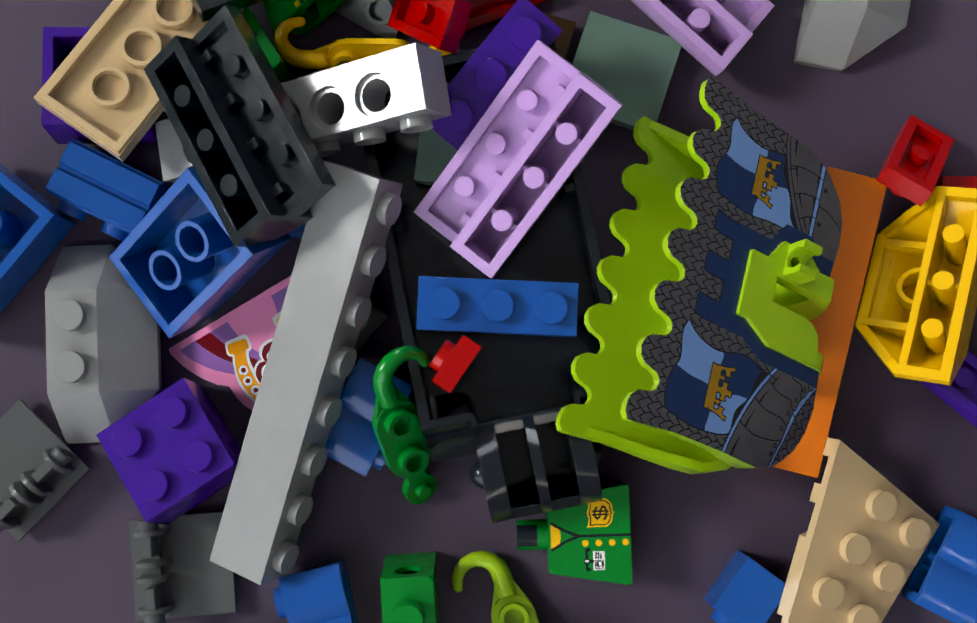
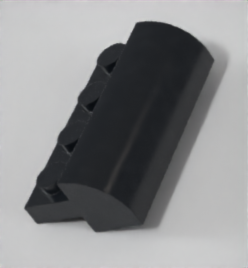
[144,4,336,247]

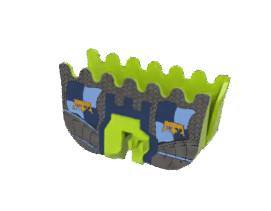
[555,77,842,474]

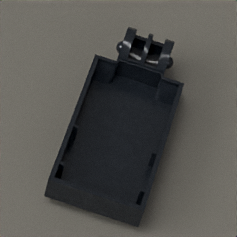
[364,41,611,523]

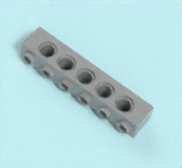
[155,42,452,183]

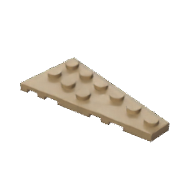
[777,437,940,623]

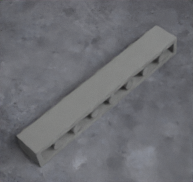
[209,161,403,585]

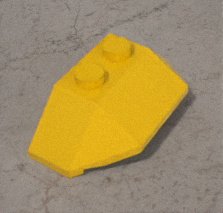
[855,186,977,386]

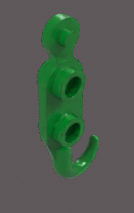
[372,345,437,504]

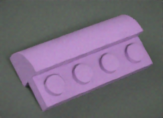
[630,0,775,76]
[414,40,623,279]

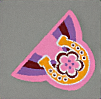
[169,276,291,411]

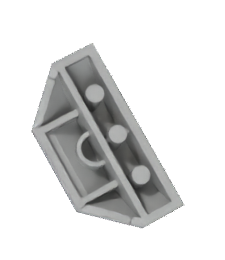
[793,0,911,72]
[45,244,162,444]

